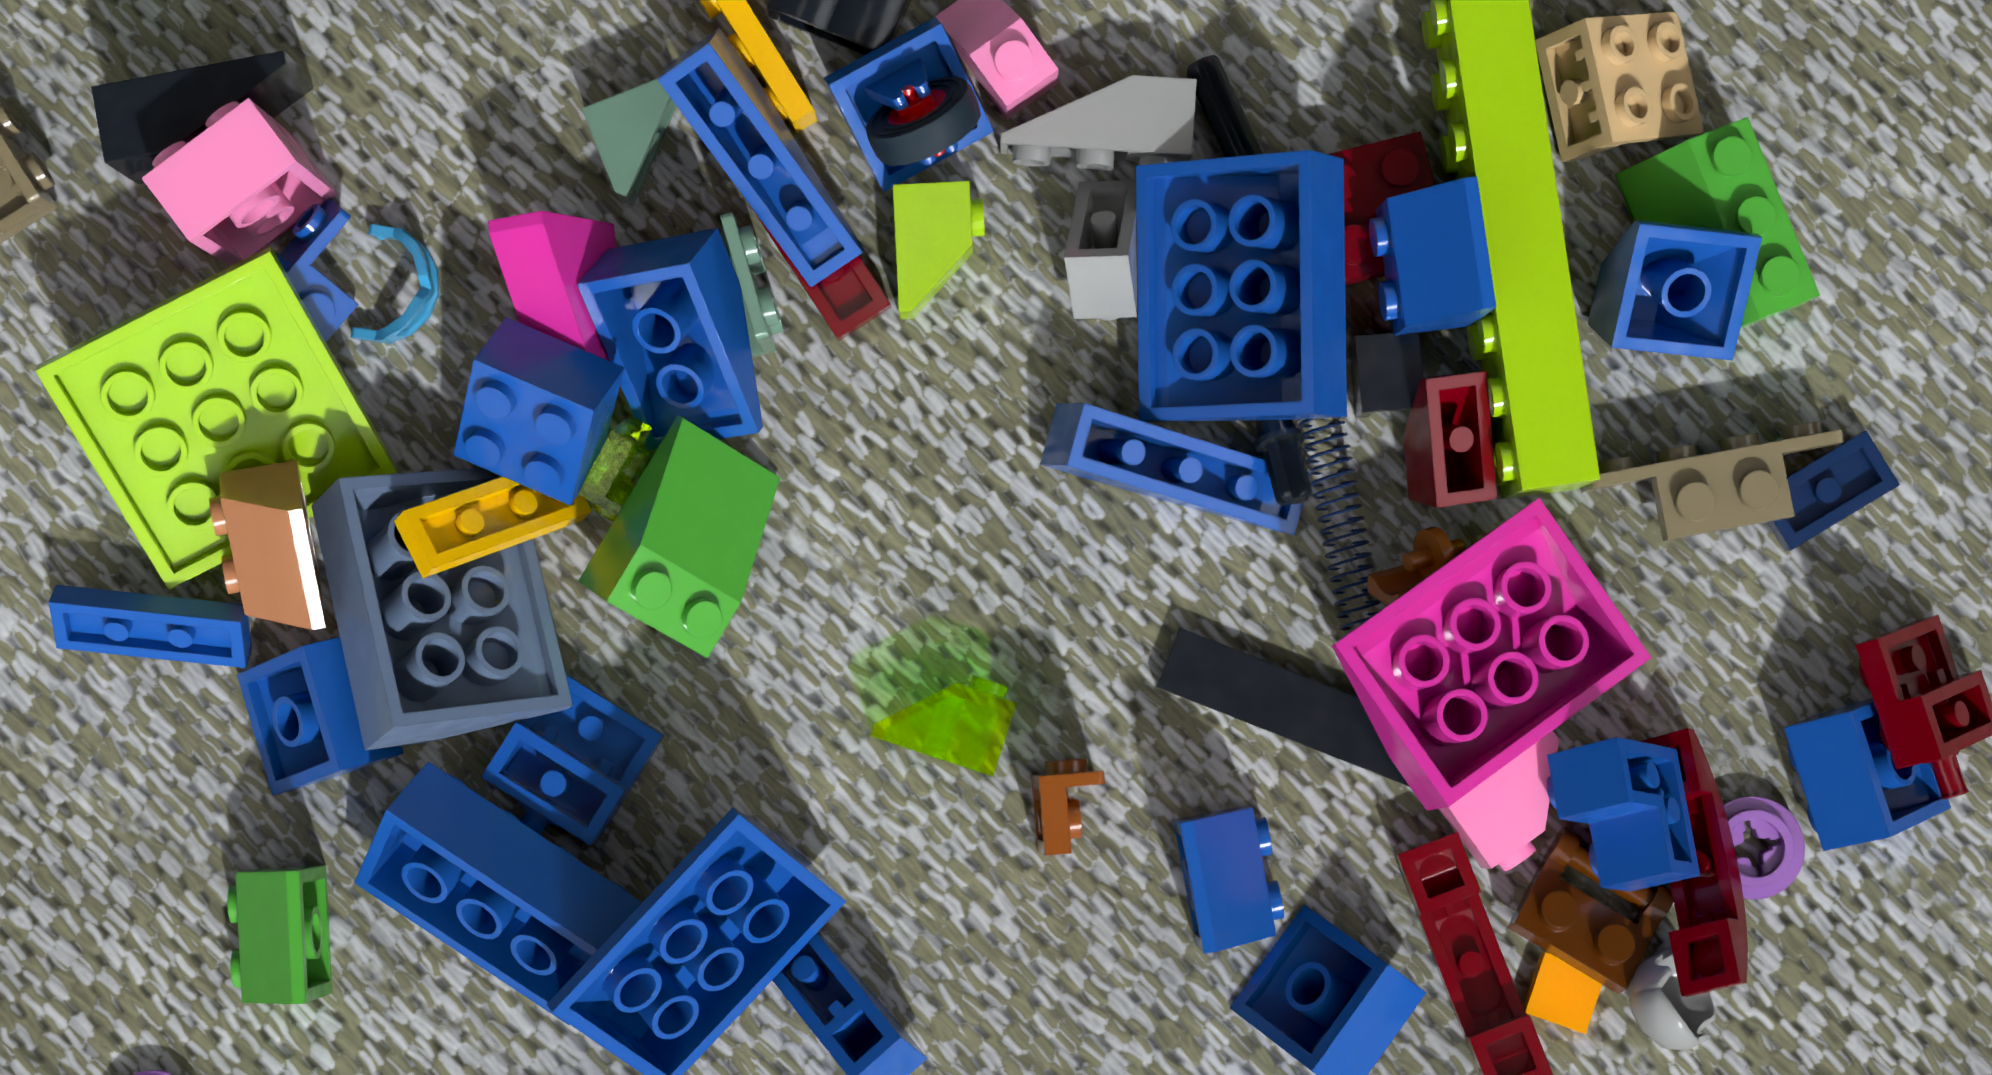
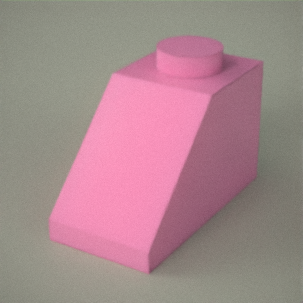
[935,0,1059,120]
[1439,731,1559,872]

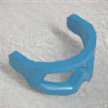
[350,224,440,344]

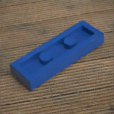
[48,585,252,668]

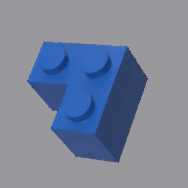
[1547,737,1700,892]

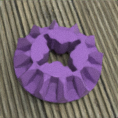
[1724,797,1805,900]

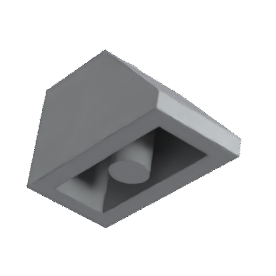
[1064,180,1138,320]

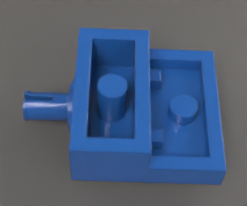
[481,673,665,845]

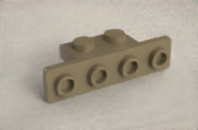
[1581,421,1844,541]

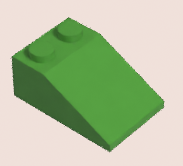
[578,415,780,658]

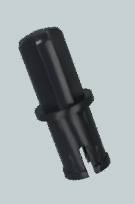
[1254,419,1312,506]

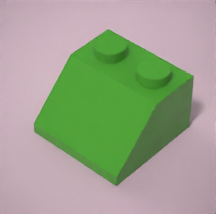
[227,865,333,1004]

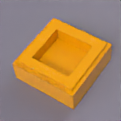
[1523,951,1602,1034]

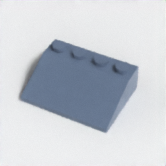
[311,468,573,750]

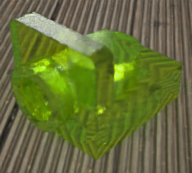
[578,415,652,522]

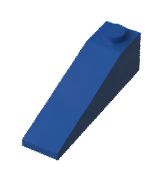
[657,28,864,287]
[1040,403,1311,536]

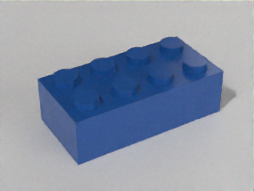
[354,761,642,1025]

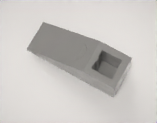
[1000,75,1197,171]

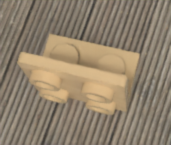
[1535,12,1703,162]

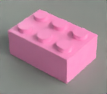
[142,98,337,266]

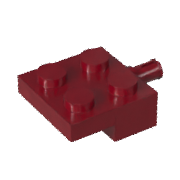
[1328,131,1435,286]
[1855,615,1992,800]

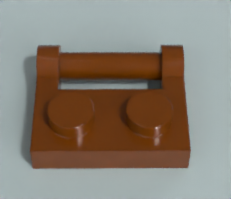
[1507,827,1674,994]

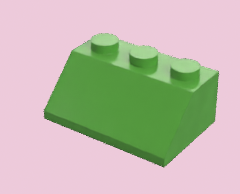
[1615,117,1820,329]

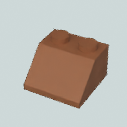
[209,460,326,630]

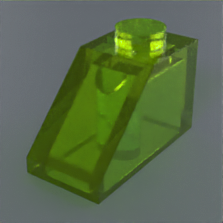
[870,675,1017,777]

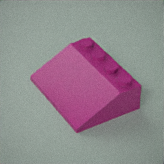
[1331,498,1652,811]

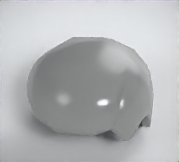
[1629,947,1716,1050]

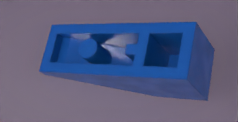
[772,931,928,1075]

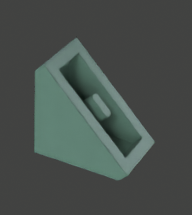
[581,78,677,206]

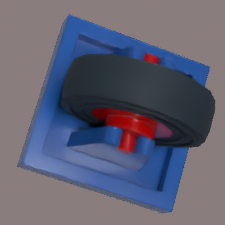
[823,17,994,192]

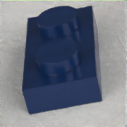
[1767,430,1900,552]

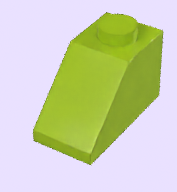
[893,181,985,320]

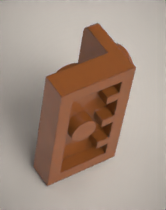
[1031,758,1105,856]

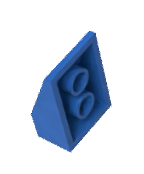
[577,228,763,451]

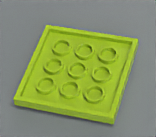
[35,246,397,590]

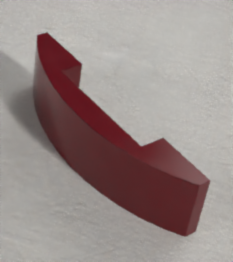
[1640,728,1748,997]
[1396,832,1553,1075]

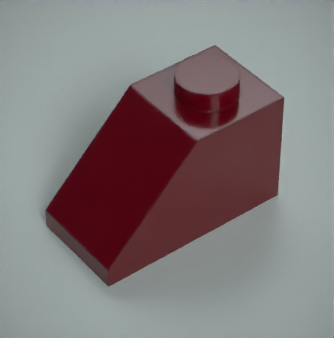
[1403,370,1497,508]

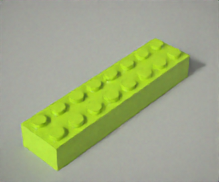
[1422,0,1600,499]

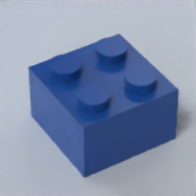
[454,317,625,506]

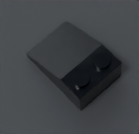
[91,50,313,191]

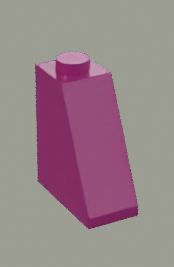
[488,210,616,361]

